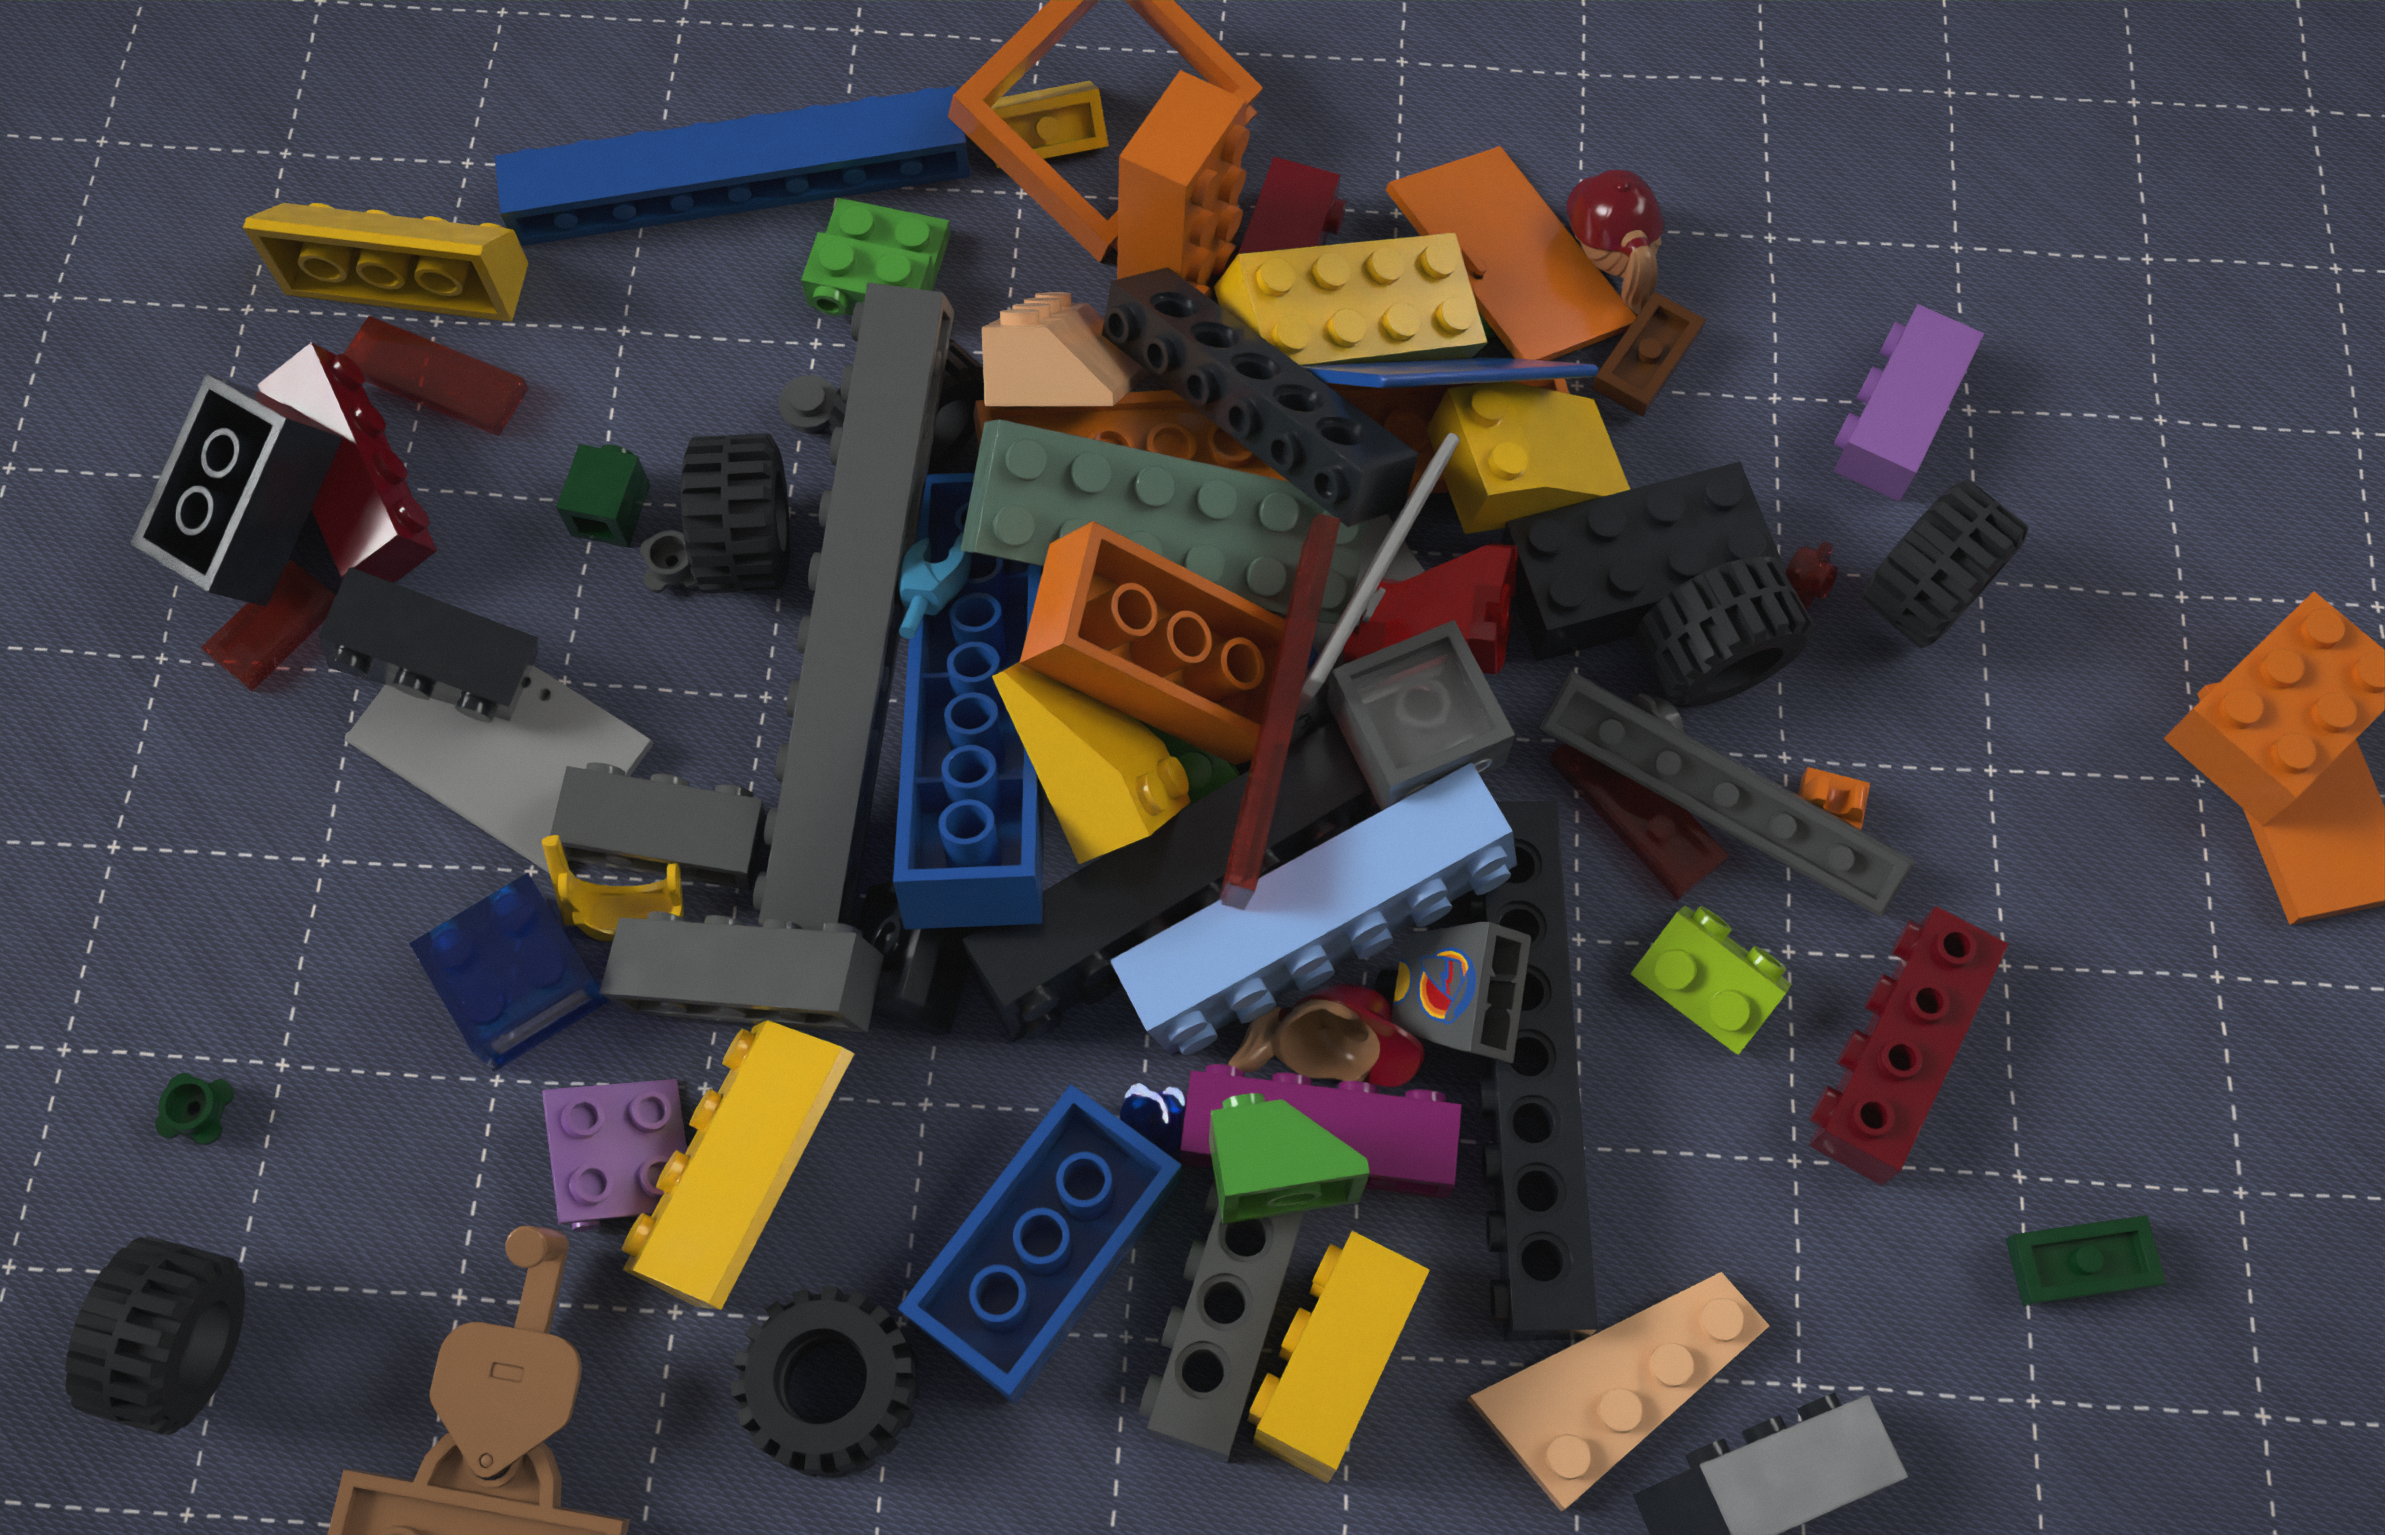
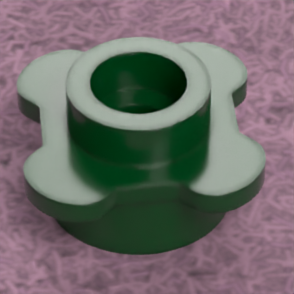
[155,1073,234,1145]

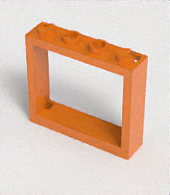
[948,0,1263,263]

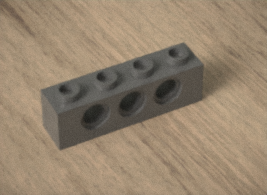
[1138,1177,1305,1463]

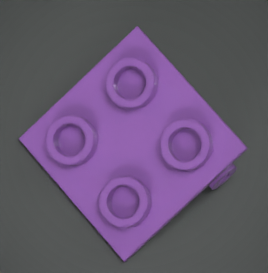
[542,1079,687,1232]

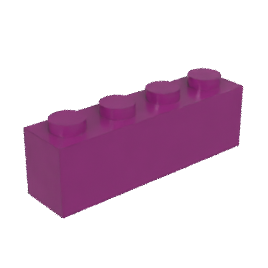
[1180,1064,1462,1199]

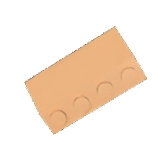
[982,292,1148,406]

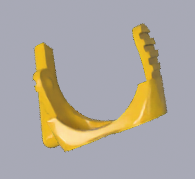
[541,835,684,942]

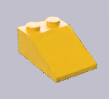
[1426,381,1630,534]
[992,662,1191,864]

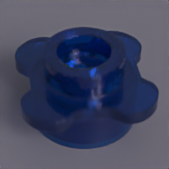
[1120,1083,1187,1154]

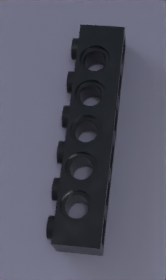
[1102,267,1419,527]

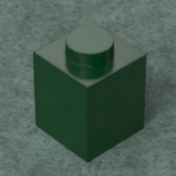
[556,444,650,548]

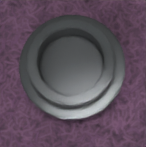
[778,375,837,434]

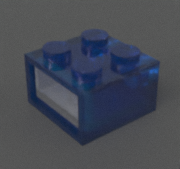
[409,873,610,1072]

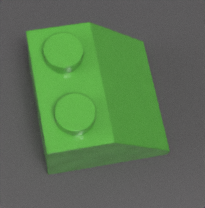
[1209,1093,1370,1224]

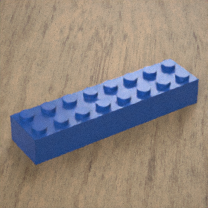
[893,473,1045,929]

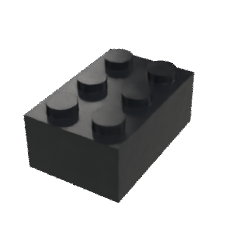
[130,373,343,607]

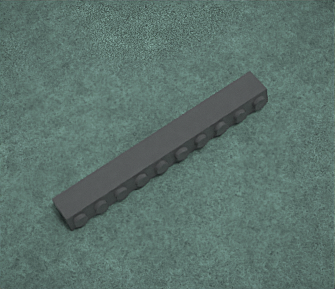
[753,282,954,931]

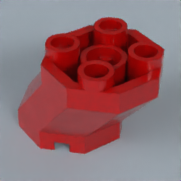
[1343,543,1518,687]

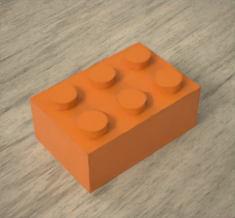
[2163,591,2385,826]

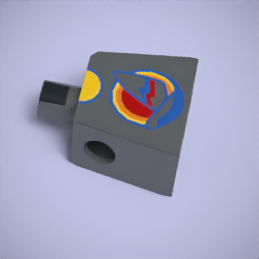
[1375,922,1531,1063]

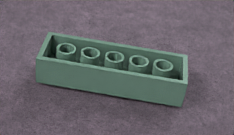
[960,419,1369,625]

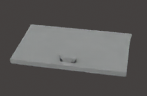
[1290,433,1460,720]
[345,665,654,874]

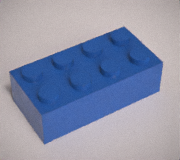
[897,1084,1182,1406]

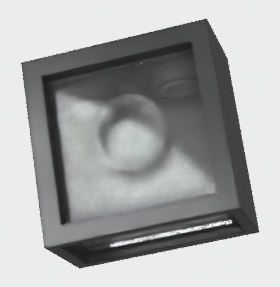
[1327,620,1515,811]

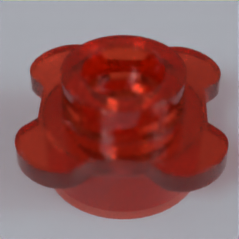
[1786,541,1838,610]

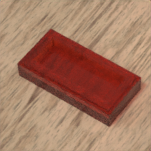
[201,560,336,692]

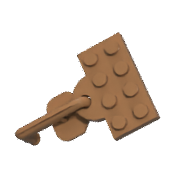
[327,1226,630,1535]

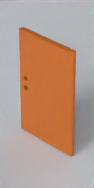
[1386,146,1637,361]

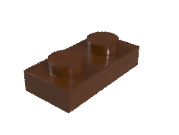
[1592,292,1706,417]

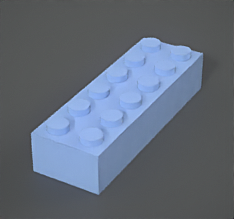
[1110,762,1517,1055]

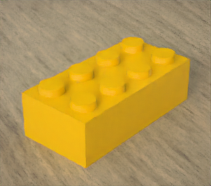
[1214,233,1488,366]

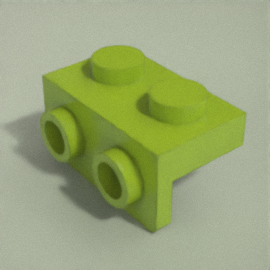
[1630,906,1792,1055]

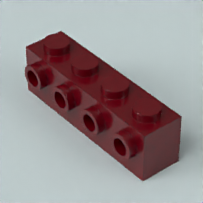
[258,342,437,583]
[1808,906,2009,1186]

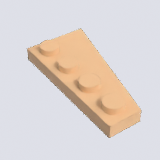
[1467,1272,1769,1511]

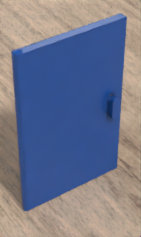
[1302,357,1598,388]

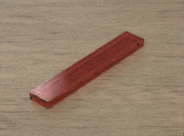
[1219,513,1341,910]

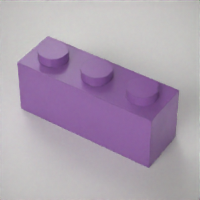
[1833,304,1984,502]

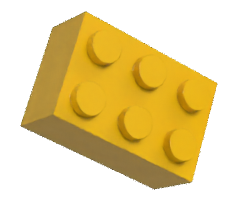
[1247,1231,1430,1483]

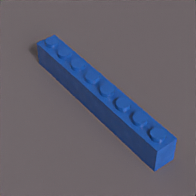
[495,86,971,246]

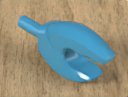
[898,533,973,639]

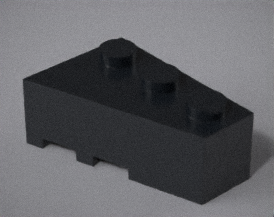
[318,567,538,723]

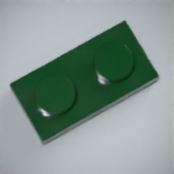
[2005,1215,2167,1307]

